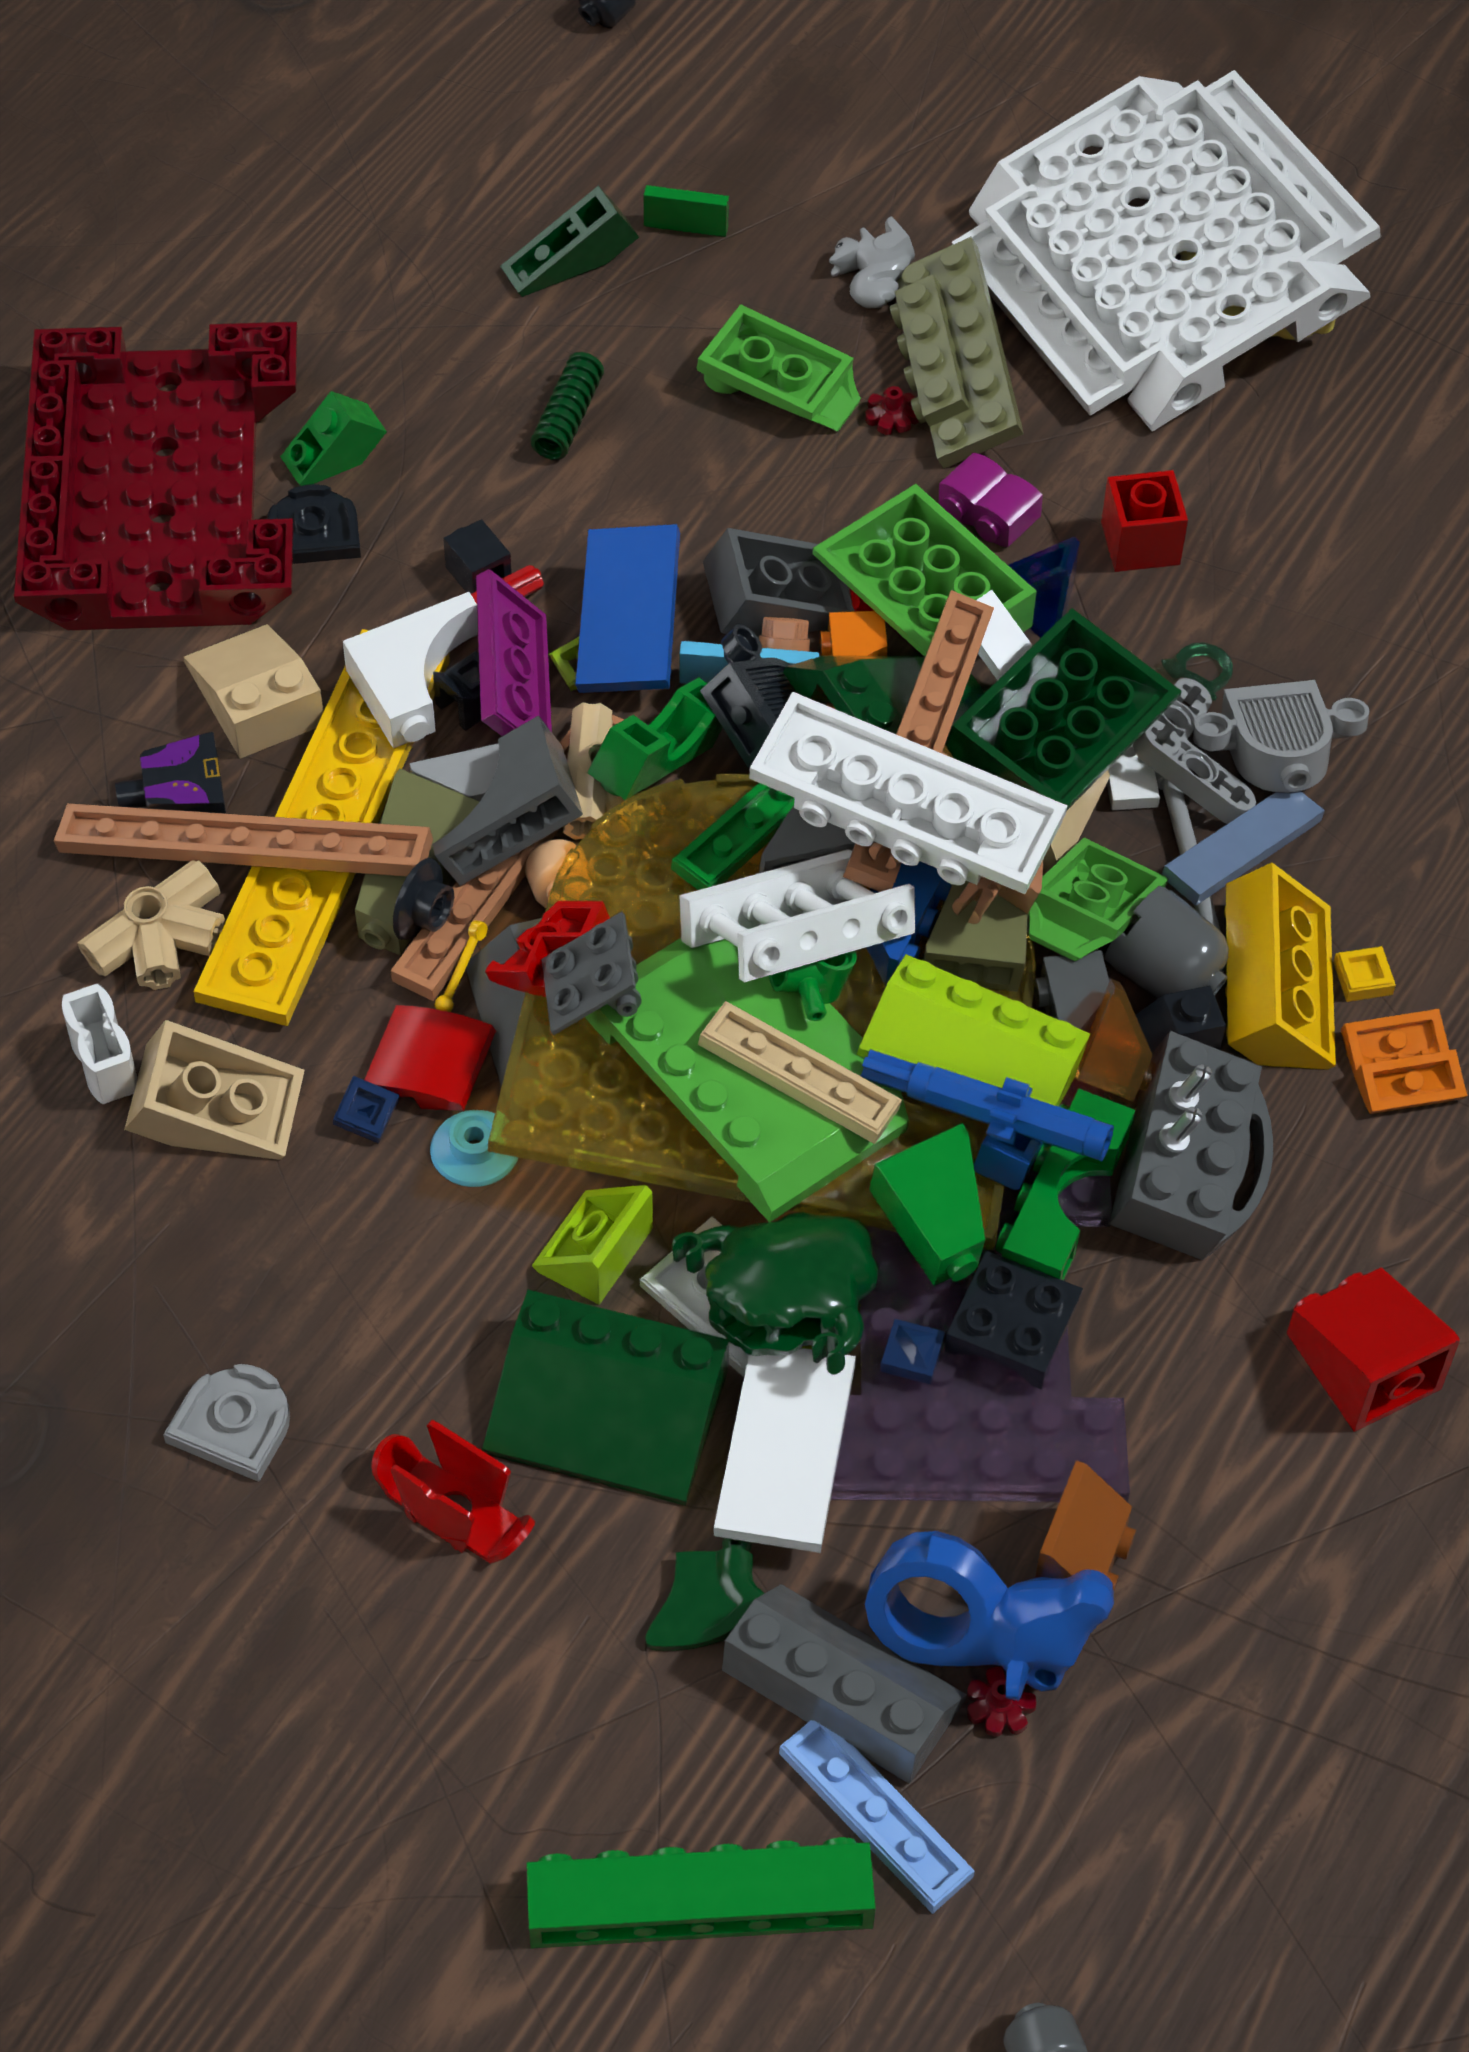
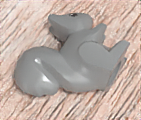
[829,216,915,309]

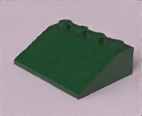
[946,608,1182,811]
[482,1289,729,1506]

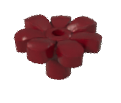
[865,386,919,435]
[967,1667,1036,1737]

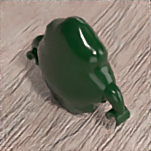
[672,1212,879,1375]

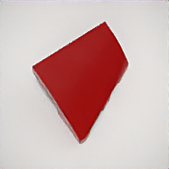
[485,901,610,997]

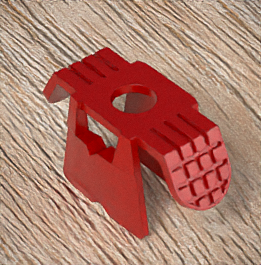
[372,1420,535,1564]

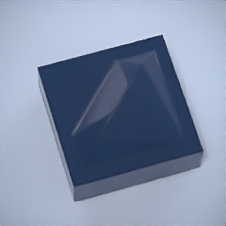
[333,1076,399,1144]
[880,1319,945,1385]

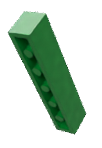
[527,1837,876,1949]

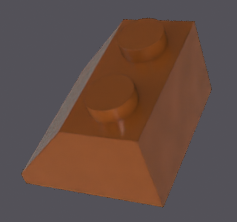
[1035,1460,1136,1592]

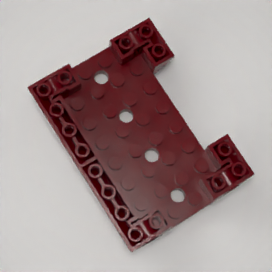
[14,322,297,631]

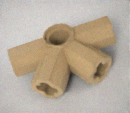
[563,702,648,841]
[77,860,225,990]

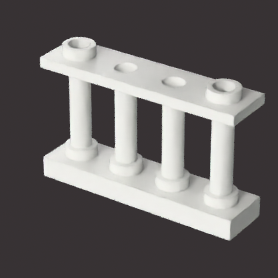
[679,849,915,982]

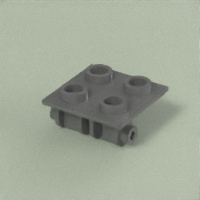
[542,911,642,1035]

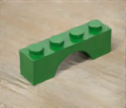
[587,677,723,800]
[995,1089,1135,1281]

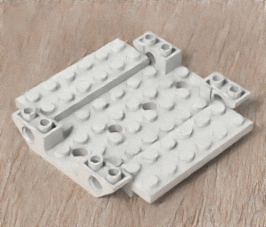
[952,70,1381,432]

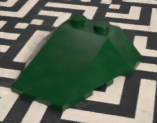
[783,655,985,754]

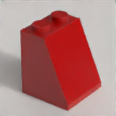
[1287,1267,1460,1432]

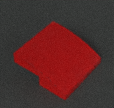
[364,1005,496,1111]

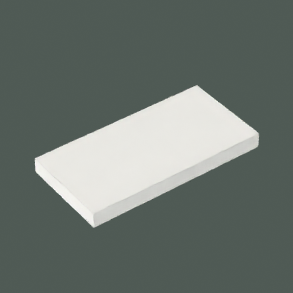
[714,1348,856,1553]

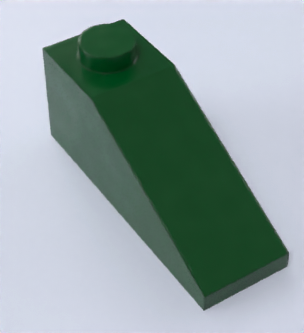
[500,185,639,297]

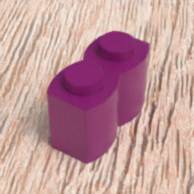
[939,453,1043,547]

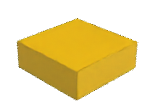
[1333,946,1396,1002]

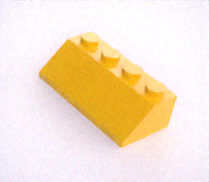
[1224,862,1336,1070]

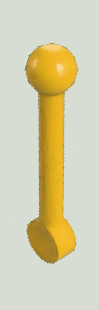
[434,920,488,1012]

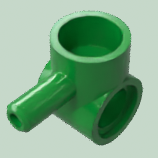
[769,951,857,1021]

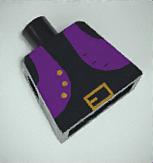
[115,732,226,814]

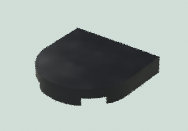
[267,484,361,564]

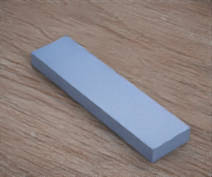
[779,1720,975,1914]

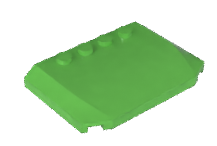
[585,938,909,1222]

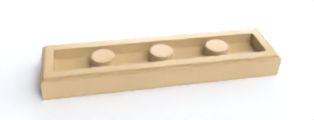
[698,1001,902,1144]

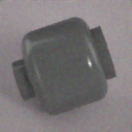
[1003,2003,1088,2052]

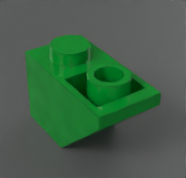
[280,391,387,486]

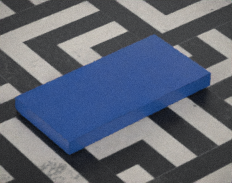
[576,524,680,693]

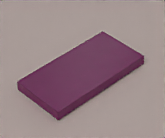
[476,569,552,736]

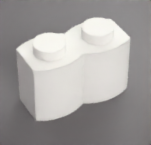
[62,984,137,1104]

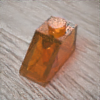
[1075,979,1156,1101]

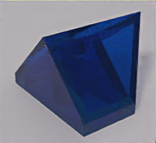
[1008,536,1080,638]

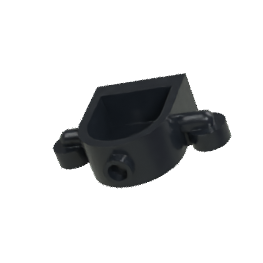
[700,624,825,768]

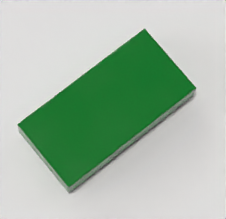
[643,185,729,237]

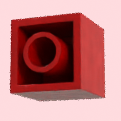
[1101,470,1188,572]

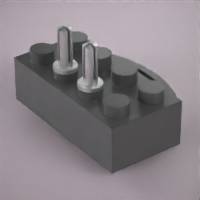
[1109,1031,1273,1260]

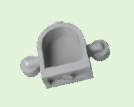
[1193,680,1369,793]

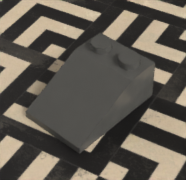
[703,528,854,638]

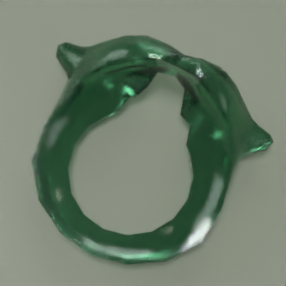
[1161,642,1233,701]

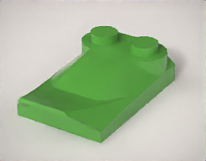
[697,304,861,431]
[1029,838,1169,961]

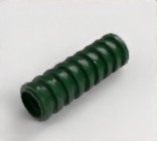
[531,352,604,460]

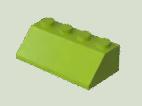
[857,954,1091,1107]

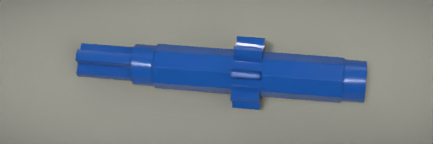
[861,1049,1114,1161]

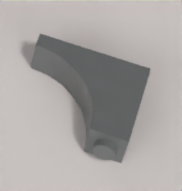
[432,715,583,886]

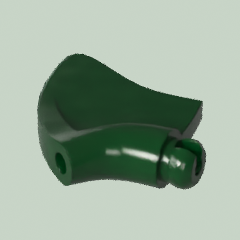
[645,1538,765,1651]

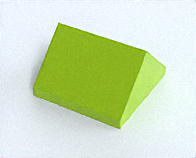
[532,1185,653,1305]

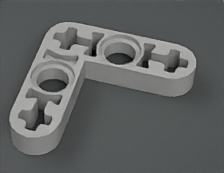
[1133,678,1256,824]

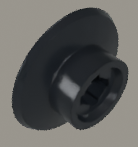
[393,858,454,940]

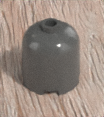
[1104,886,1229,999]

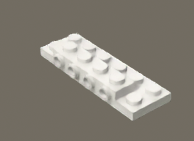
[749,692,1067,894]

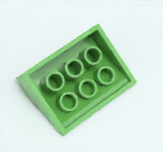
[813,484,1037,657]

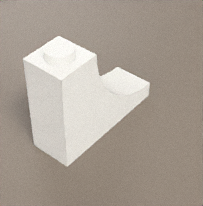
[343,592,478,748]

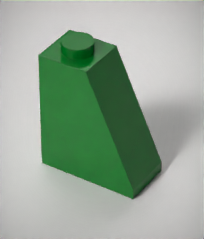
[869,1123,985,1286]

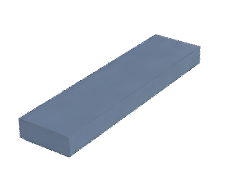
[1162,791,1325,906]

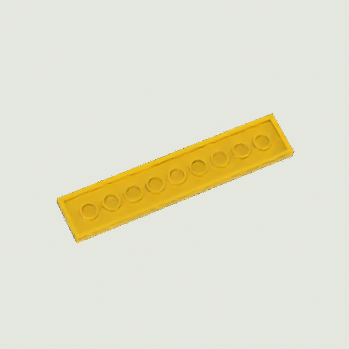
[193,629,450,1026]

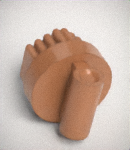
[759,617,810,652]

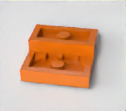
[1340,1009,1467,1114]

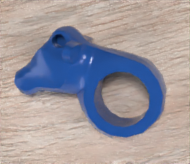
[865,1531,1114,1701]

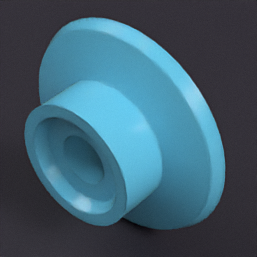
[430,1110,520,1187]

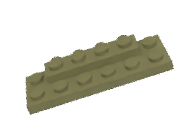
[890,237,1024,469]

